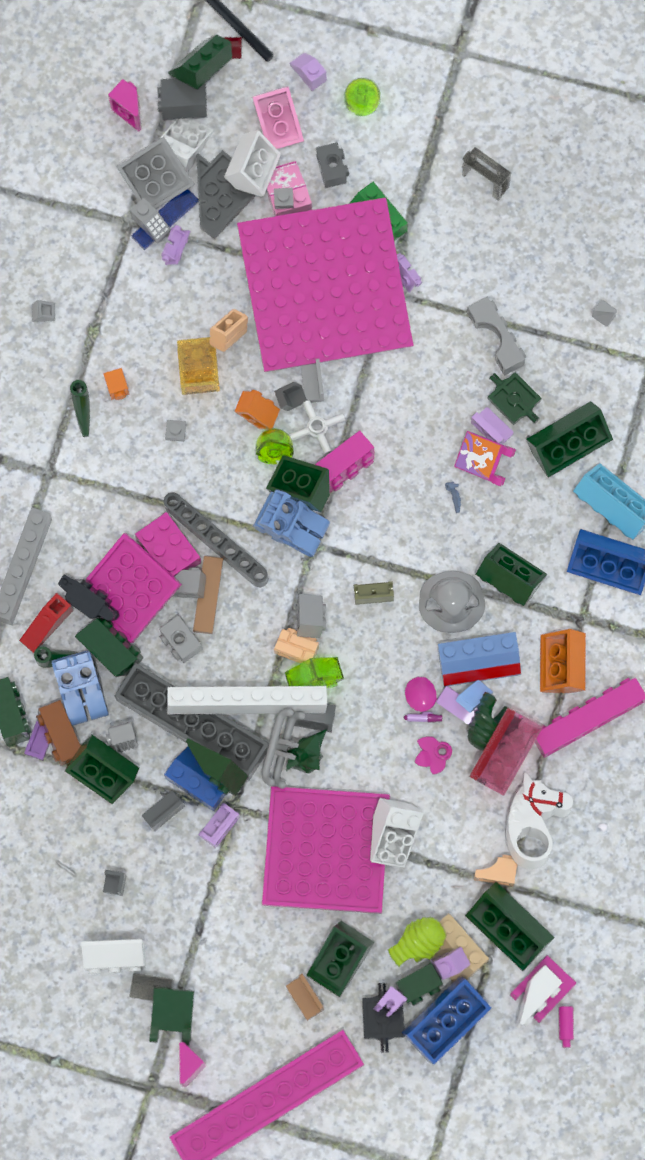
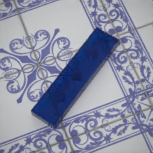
[131,189,199,250]

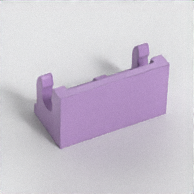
[198,803,240,849]
[373,986,407,1017]

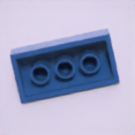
[567,529,645,595]

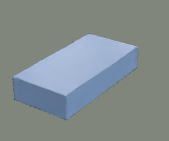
[455,679,493,713]

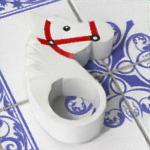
[506,773,573,869]

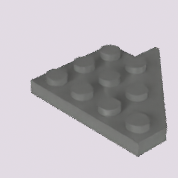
[196,150,256,239]

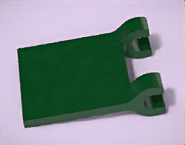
[149,987,194,1046]

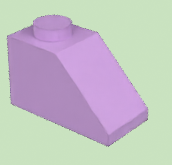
[290,53,327,91]
[430,947,471,980]

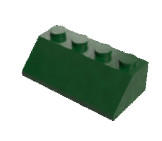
[526,401,613,478]
[465,882,555,971]

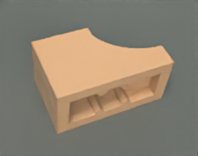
[474,855,517,887]

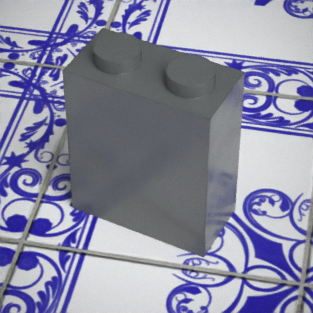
[157,78,207,120]

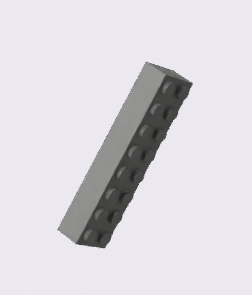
[114,663,269,781]

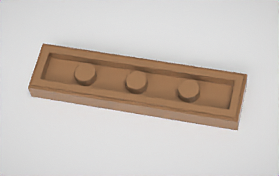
[193,556,223,634]

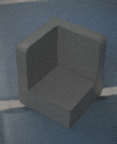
[274,382,307,411]
[103,870,127,896]

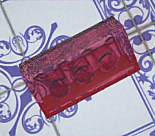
[469,707,543,796]

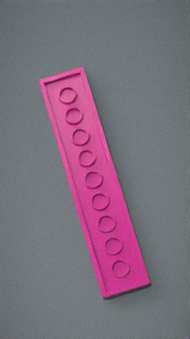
[169,1030,364,1160]

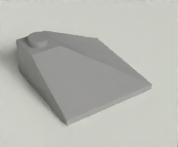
[117,136,194,209]

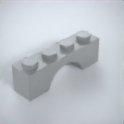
[467,296,526,376]

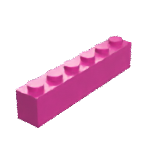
[532,677,645,758]

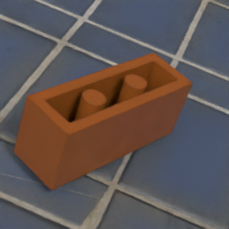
[36,700,80,766]

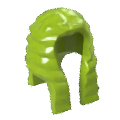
[388,917,446,967]

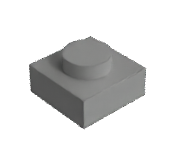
[274,188,294,209]
[165,420,186,442]

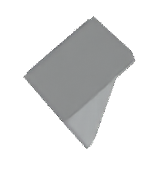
[592,300,617,327]

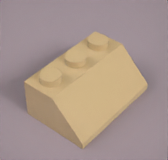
[432,914,489,982]

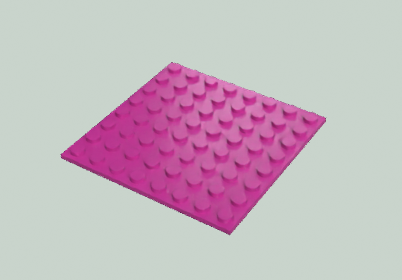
[237,198,414,372]

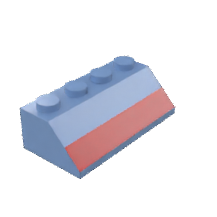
[437,632,521,687]

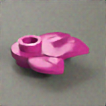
[415,737,452,775]

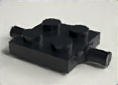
[362,983,405,1053]

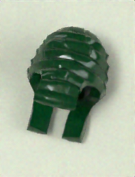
[467,692,522,751]

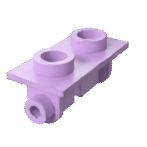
[161,225,190,265]
[397,253,422,293]

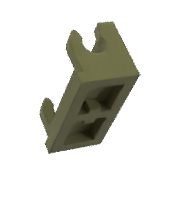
[353,581,394,605]

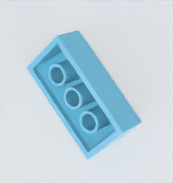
[573,463,645,540]

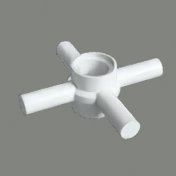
[289,400,345,455]

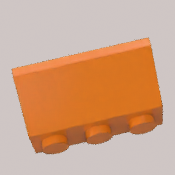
[540,629,586,693]

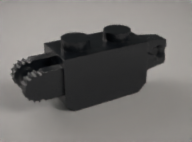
[58,574,119,621]

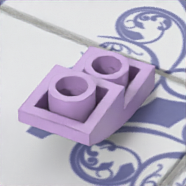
[436,686,477,725]

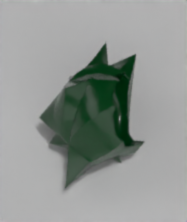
[286,729,327,774]

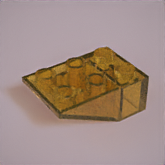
[177,337,220,395]

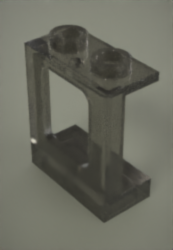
[462,147,511,201]

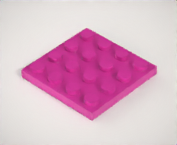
[86,533,182,643]

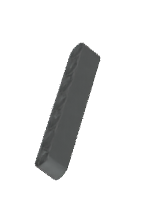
[164,492,268,588]

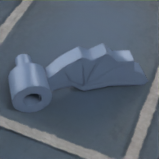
[445,482,461,513]

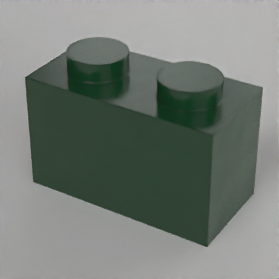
[396,963,443,1006]

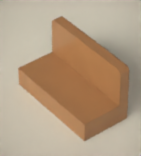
[286,974,324,1021]

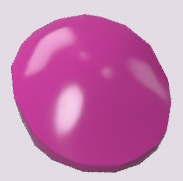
[405,677,437,712]

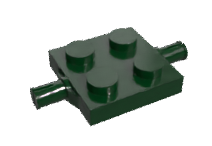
[487,372,542,425]

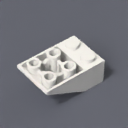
[160,118,213,172]
[370,798,424,868]

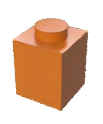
[103,368,130,400]

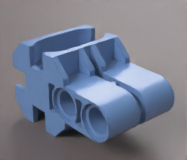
[253,490,330,557]
[52,650,109,726]

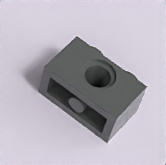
[316,142,349,188]

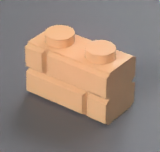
[209,309,248,352]
[274,628,319,667]

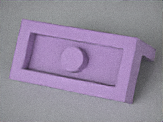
[471,407,514,445]

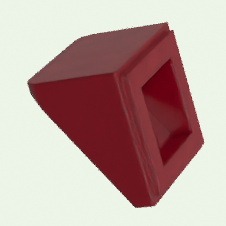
[224,37,242,59]

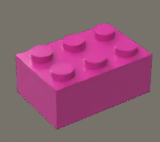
[315,430,374,492]
[135,512,201,576]

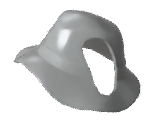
[419,571,485,633]

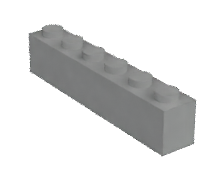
[0,507,52,626]

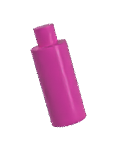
[559,1006,574,1048]

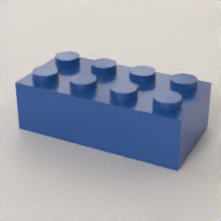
[402,976,492,1065]

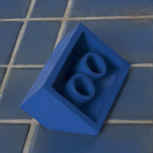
[164,747,225,811]

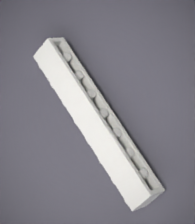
[167,686,327,714]

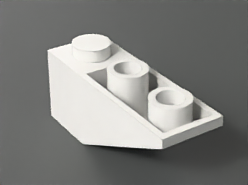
[516,965,562,1028]

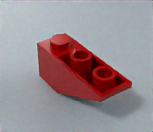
[19,593,73,653]

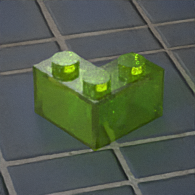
[285,657,344,689]

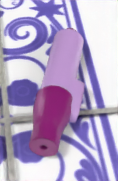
[403,712,442,723]

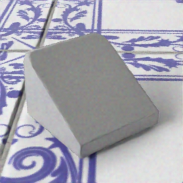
[32,300,55,322]

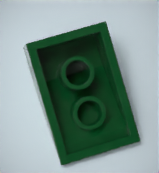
[186,738,248,796]
[306,921,375,997]

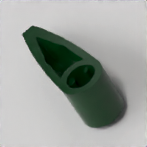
[70,380,90,437]
[34,646,79,668]

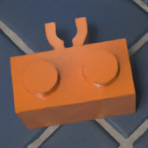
[234,390,280,430]

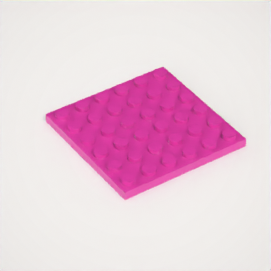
[262,786,390,914]

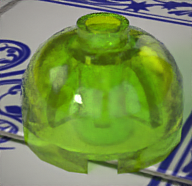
[344,78,381,116]
[255,428,294,465]

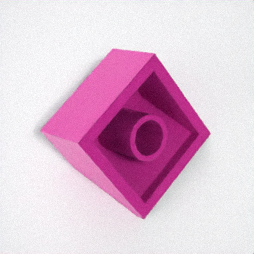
[108,79,141,132]

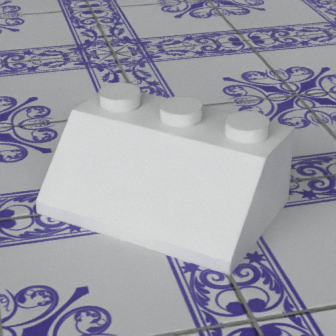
[224,130,281,197]
[81,939,146,974]

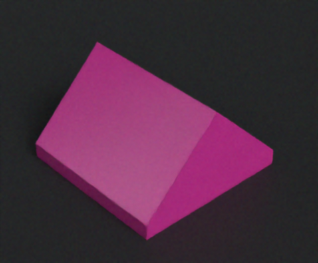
[179,1042,206,1087]

